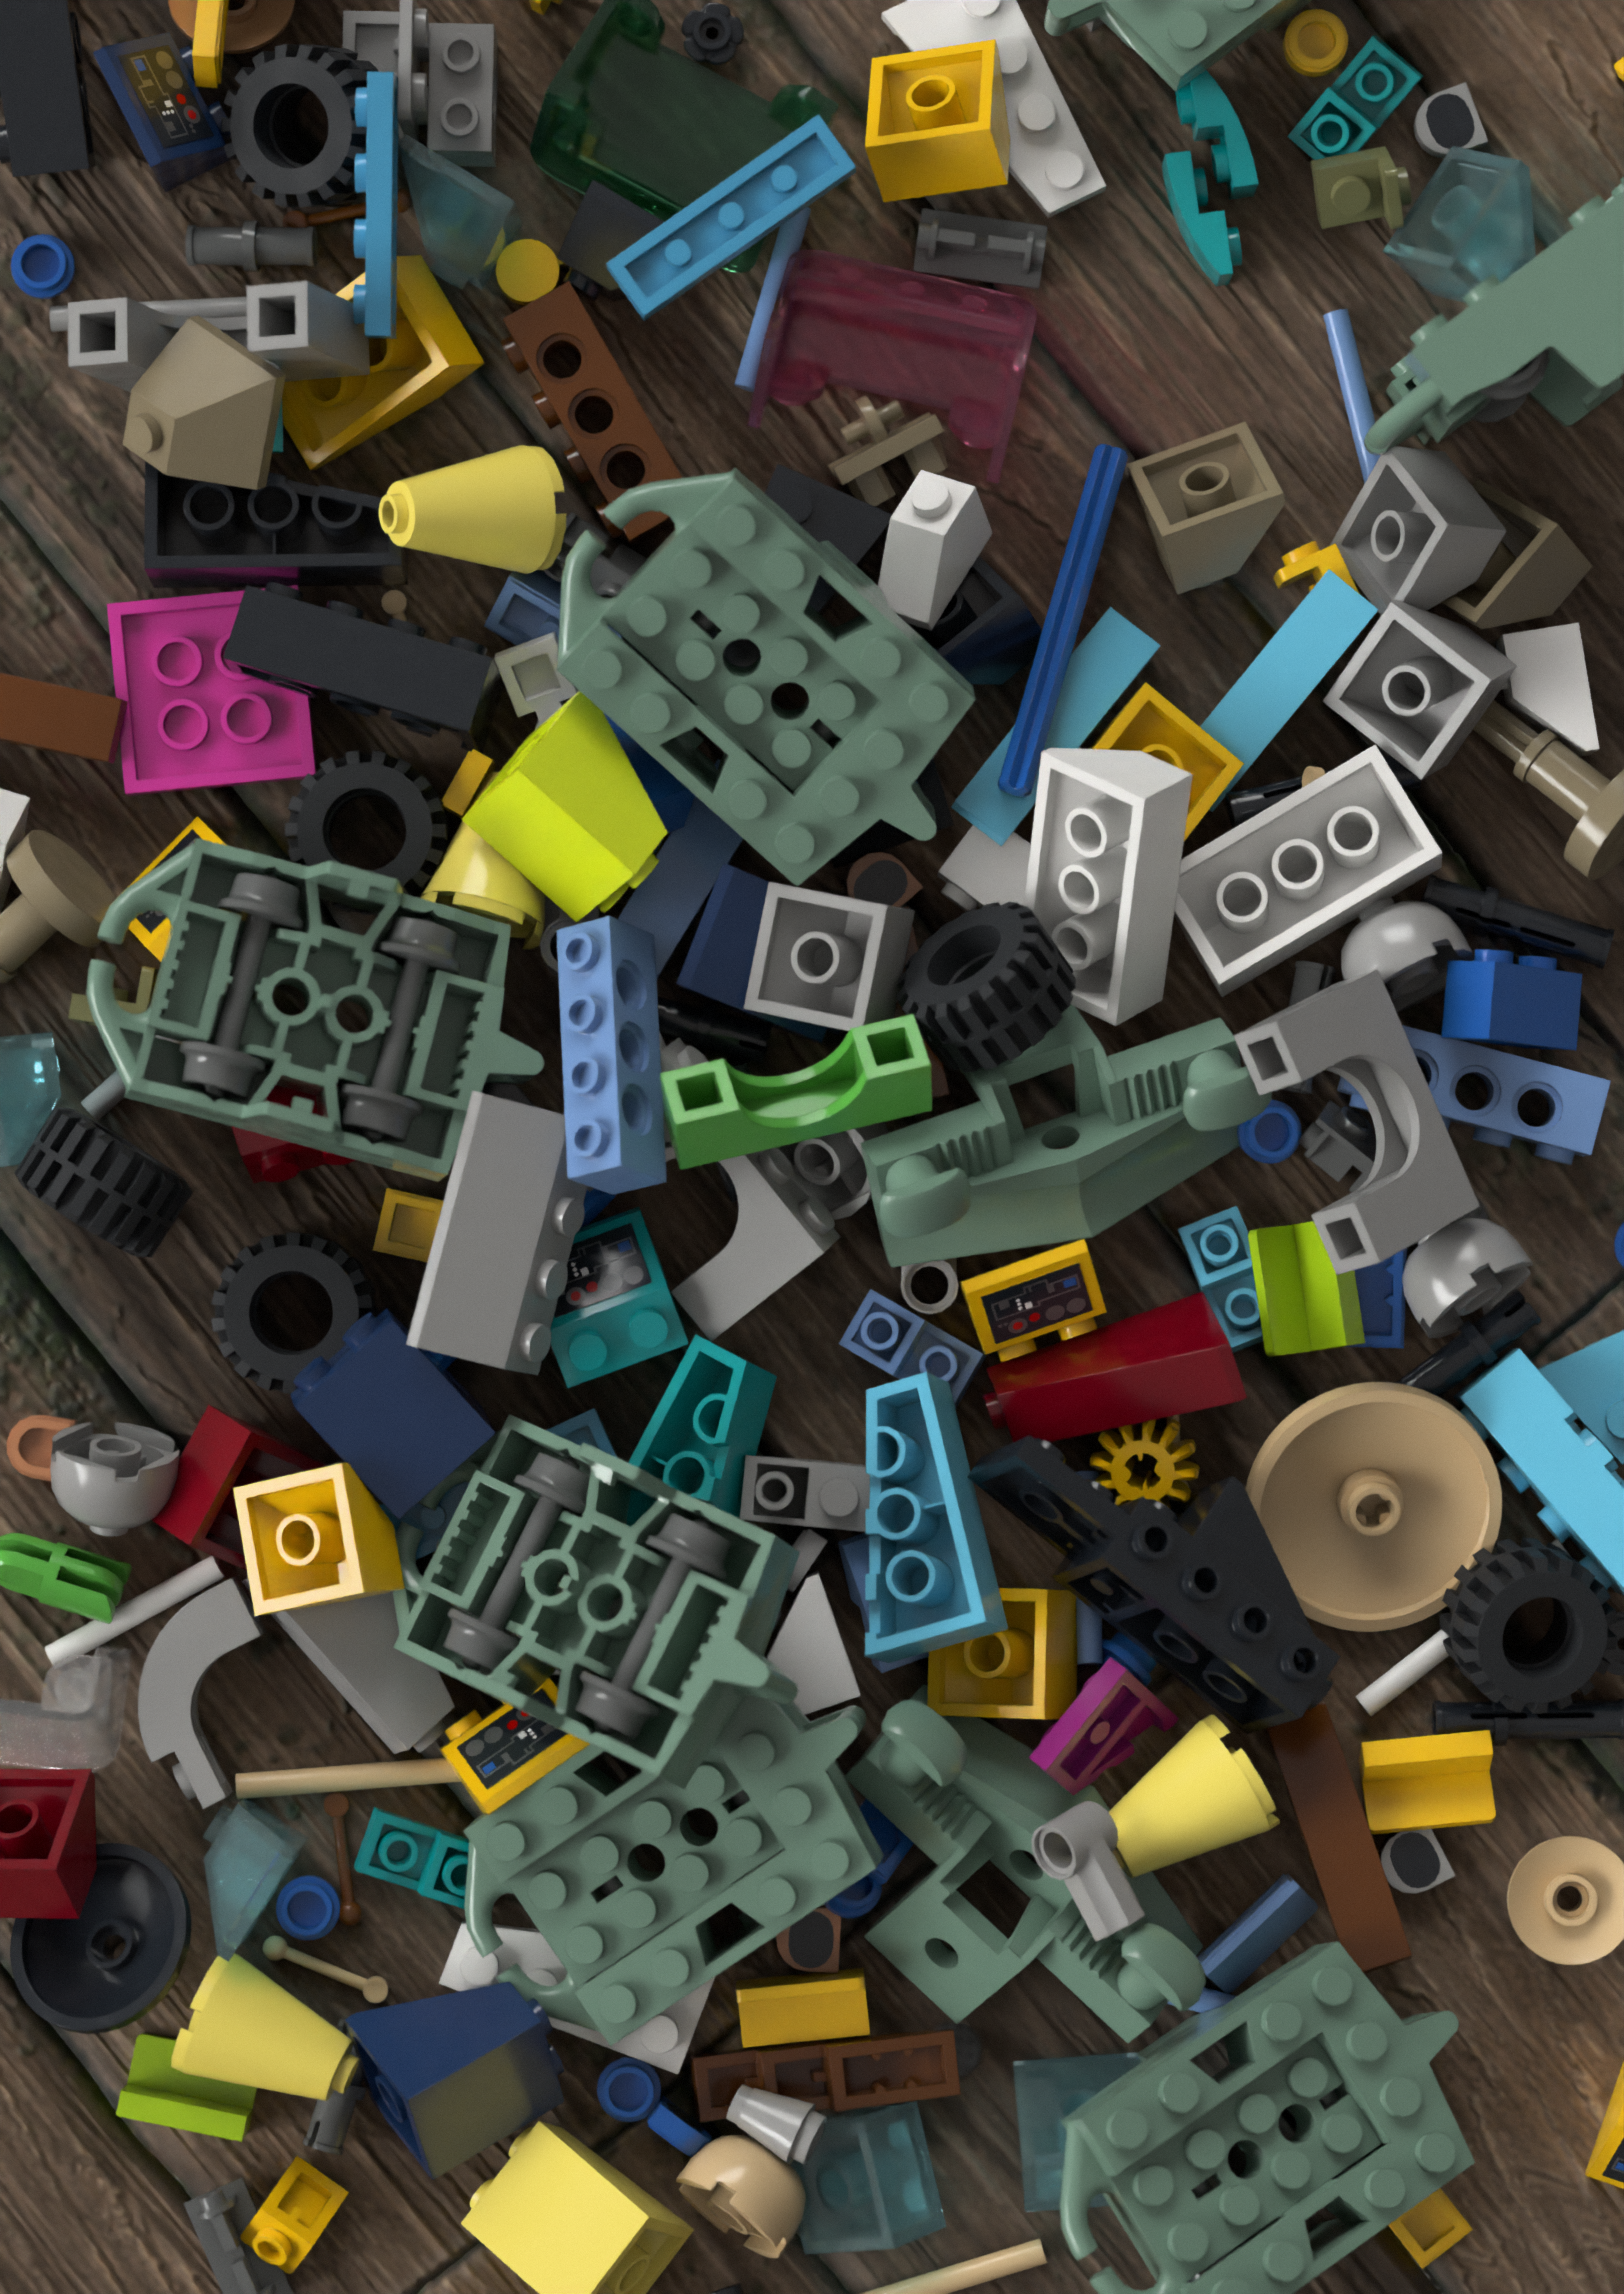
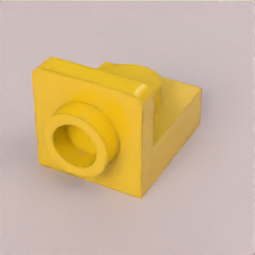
[1273,541,1359,593]
[240,2156,349,2274]

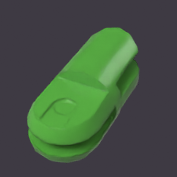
[0,1533,132,1624]

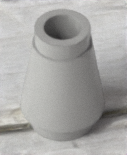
[726,2084,827,2165]

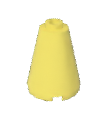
[379,445,566,574]
[420,765,546,949]
[1108,1715,1280,1878]
[171,1950,360,2101]

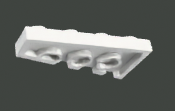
[881,0,1106,218]
[439,1921,715,2074]

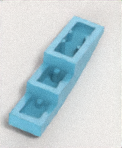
[1200,569,1378,812]
[951,607,1161,847]

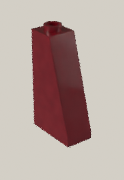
[983,1291,1247,1442]

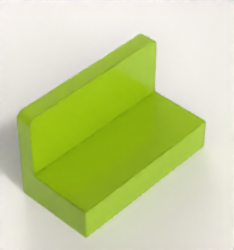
[1248,1221,1365,1357]
[116,2032,257,2142]

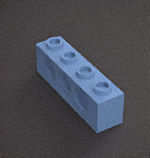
[556,916,667,1195]
[1337,1025,1611,1165]

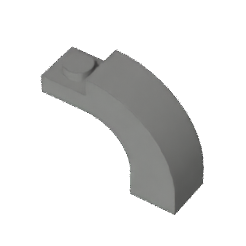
[138,1575,267,1809]

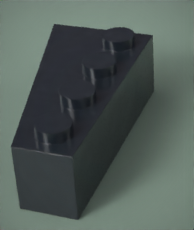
[0,0,96,177]
[144,461,408,588]
[223,582,504,753]

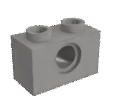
[427,23,498,167]

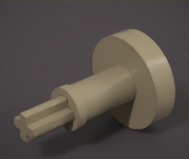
[1473,700,1624,880]
[0,830,116,984]

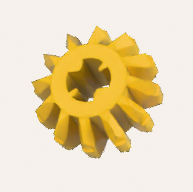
[1090,1419,1200,1509]

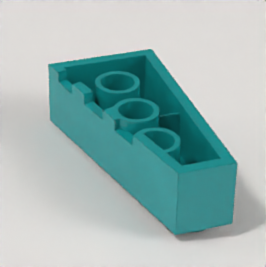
[626,1334,777,1527]

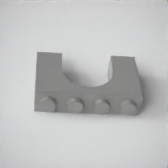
[68,281,370,392]
[1234,969,1480,1275]
[587,1037,840,1342]

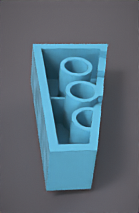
[1453,1348,1624,1596]
[865,1372,1008,1663]

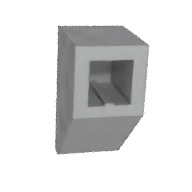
[740,1455,870,1532]

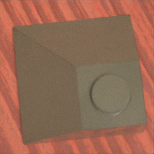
[123,315,286,490]
[1126,422,1286,595]
[1439,479,1593,630]

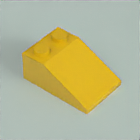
[282,255,485,470]

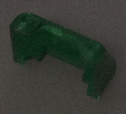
[530,0,840,273]

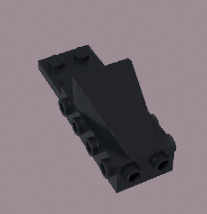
[967,1435,1340,1734]

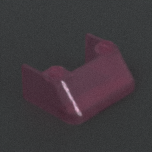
[747,250,1037,484]

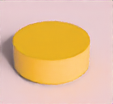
[1283,9,1348,77]
[496,239,560,306]

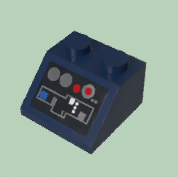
[92,32,231,192]

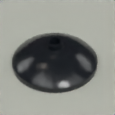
[10,1843,192,2034]

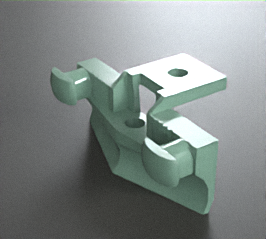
[860,1004,1272,1267]
[845,1684,1206,2044]

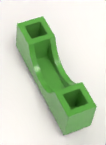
[660,1014,932,1170]

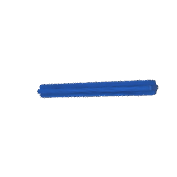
[998,444,1128,797]

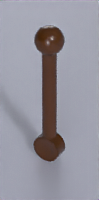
[283,188,413,228]
[324,1792,362,1926]

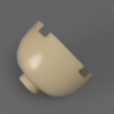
[676,2135,806,2258]

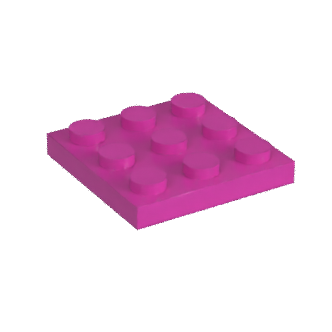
[107,585,317,796]

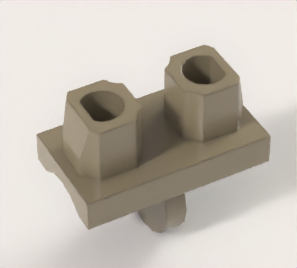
[827,395,948,507]

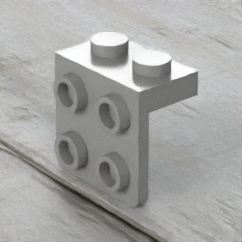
[342,0,430,144]

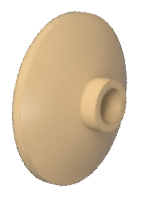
[1507,1836,1624,1965]

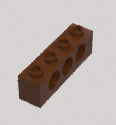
[499,281,682,548]

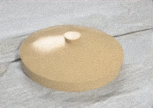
[1245,1382,1502,1632]

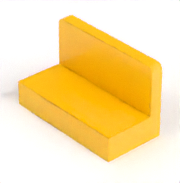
[1359,1730,1496,1834]
[736,1968,870,2048]

